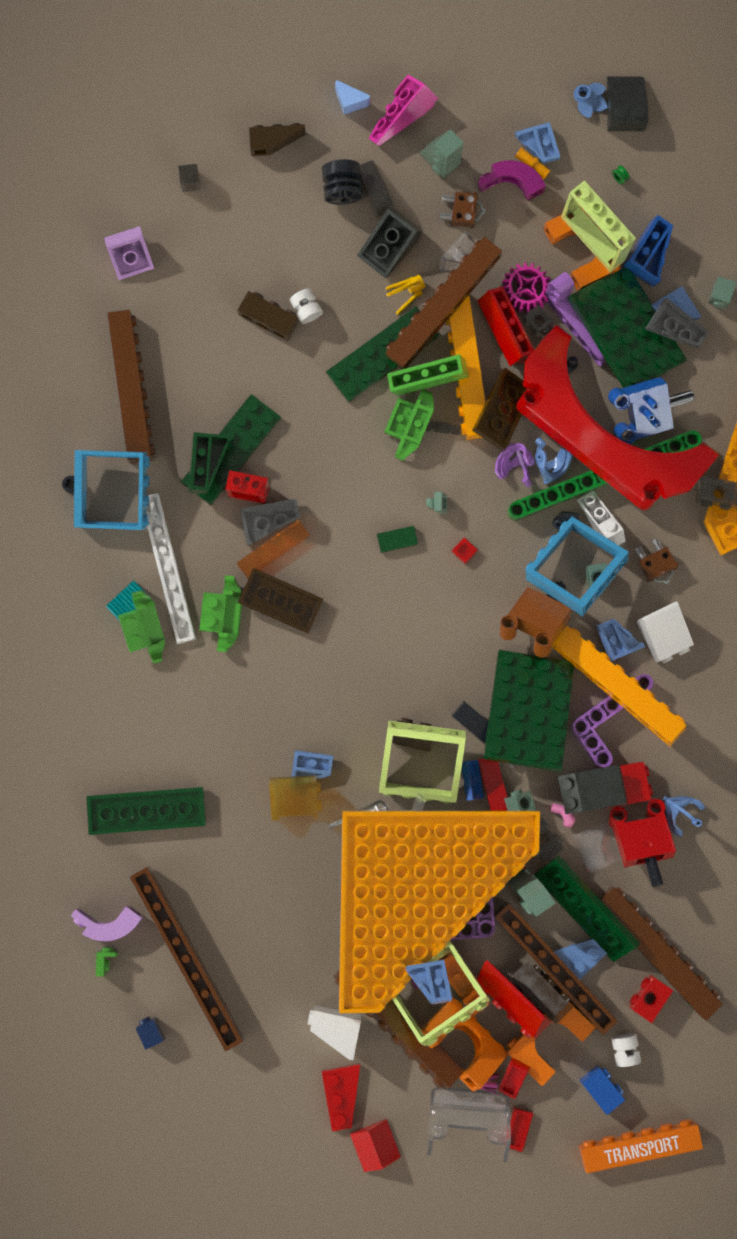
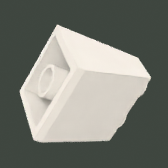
[636,601,694,664]
[307,1005,361,1060]

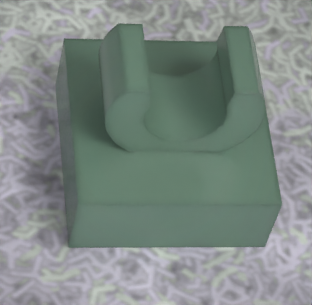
[426,492,447,514]

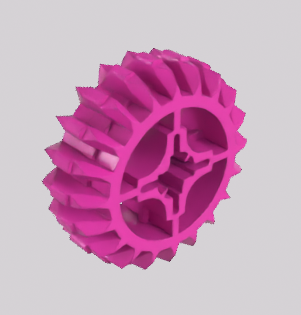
[502,262,550,314]

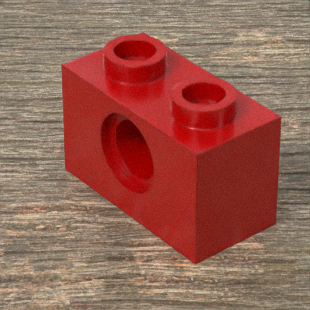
[629,975,674,1023]

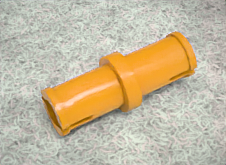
[515,147,551,180]

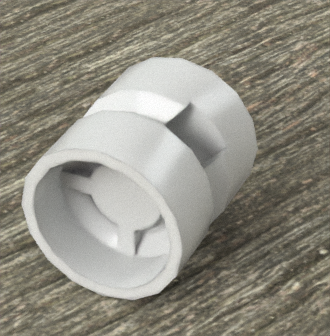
[290,288,323,324]
[611,1033,642,1067]

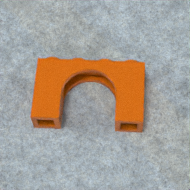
[543,207,621,291]
[506,992,596,1086]
[421,997,509,1092]

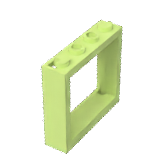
[561,180,636,273]
[379,721,466,804]
[392,940,490,1046]

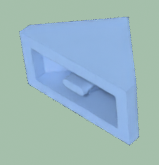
[335,80,370,115]

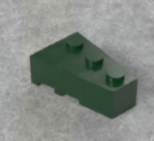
[188,432,232,495]

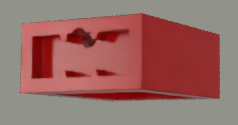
[226,470,270,504]

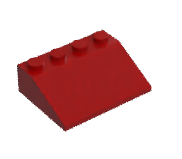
[477,960,552,1039]

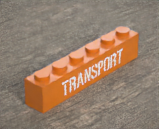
[579,1119,703,1174]

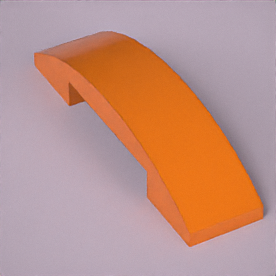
[438,952,489,1016]

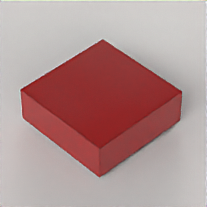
[451,537,478,564]

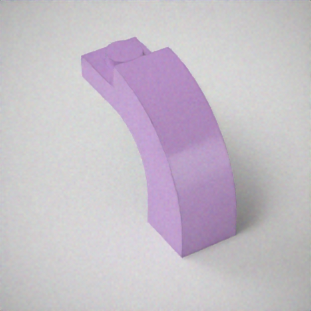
[71,905,144,941]

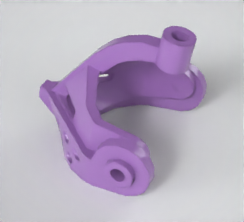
[495,443,534,487]

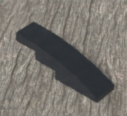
[452,701,515,768]

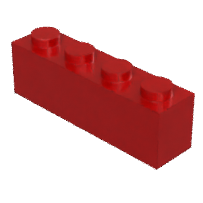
[477,286,534,367]

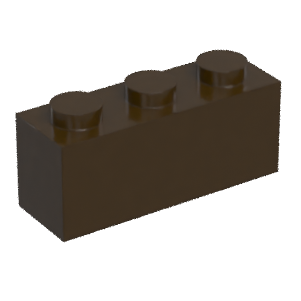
[237,291,299,342]
[512,962,573,1024]

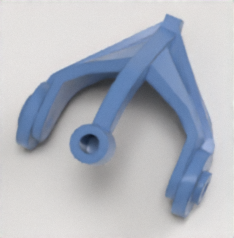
[535,437,572,484]
[663,796,705,837]

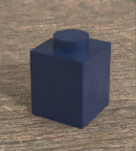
[135,1016,165,1050]

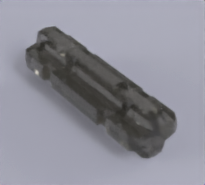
[425,420,461,435]

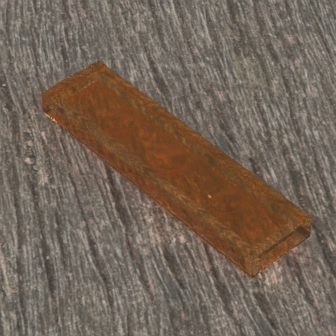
[236,520,310,579]

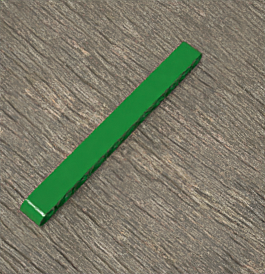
[507,430,702,521]

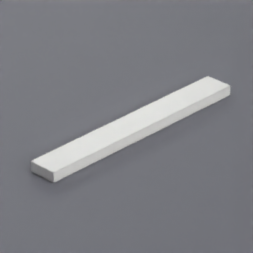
[146,493,196,644]

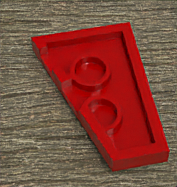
[322,1064,360,1132]

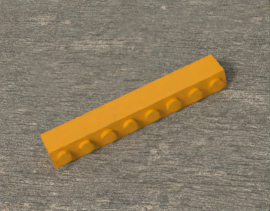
[445,296,485,440]
[552,626,687,747]

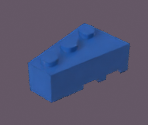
[622,215,673,287]

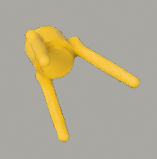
[386,275,425,315]

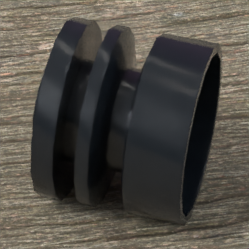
[322,159,363,205]

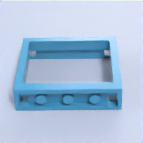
[74,450,150,530]
[525,516,629,617]

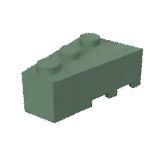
[419,129,464,179]
[508,867,555,917]

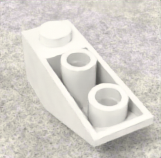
[577,491,626,546]

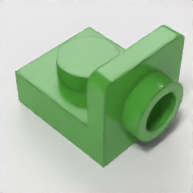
[96,947,118,977]

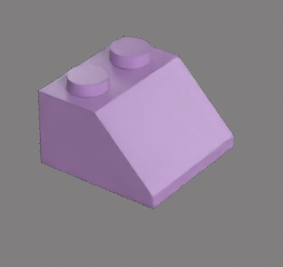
[104,226,154,280]

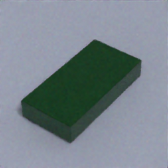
[377,526,418,553]

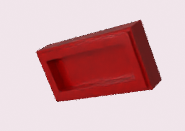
[498,1057,530,1099]
[503,1107,534,1152]

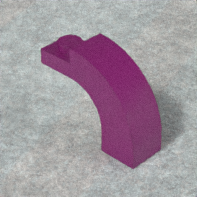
[478,160,546,201]

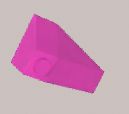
[369,75,438,146]

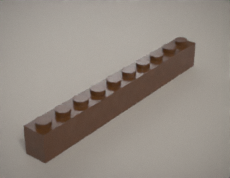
[130,866,244,1052]

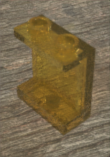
[269,775,322,821]

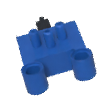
[608,377,694,444]

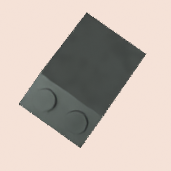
[607,76,648,131]
[357,208,423,278]
[558,765,628,814]

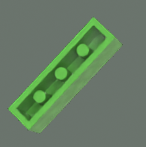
[387,354,469,396]

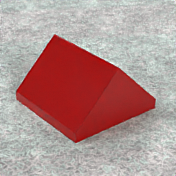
[350,1119,401,1172]

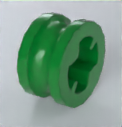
[612,165,630,185]

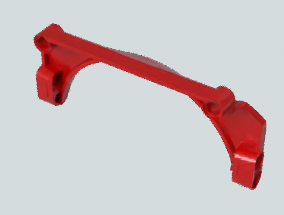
[516,325,719,510]

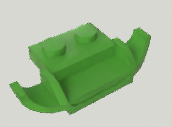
[384,389,434,461]
[199,575,242,652]
[118,590,165,664]

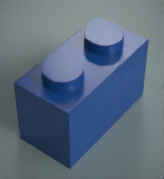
[580,1065,625,1115]

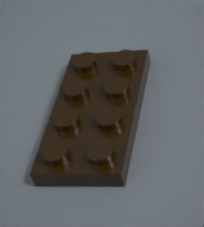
[472,368,527,451]
[238,568,323,634]

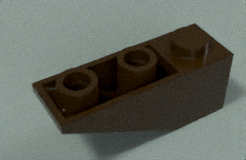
[249,123,306,156]

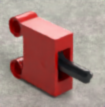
[608,799,676,887]

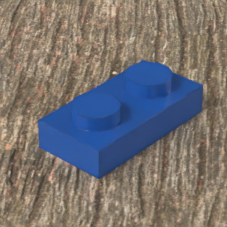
[461,760,484,801]

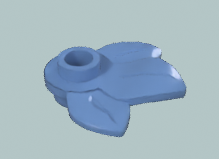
[573,83,607,118]

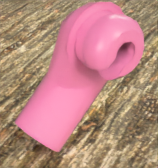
[551,803,575,828]

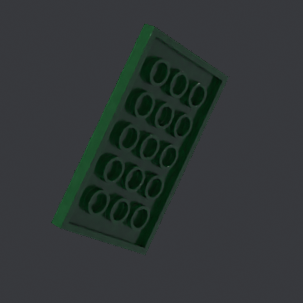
[567,268,687,388]
[483,650,574,772]

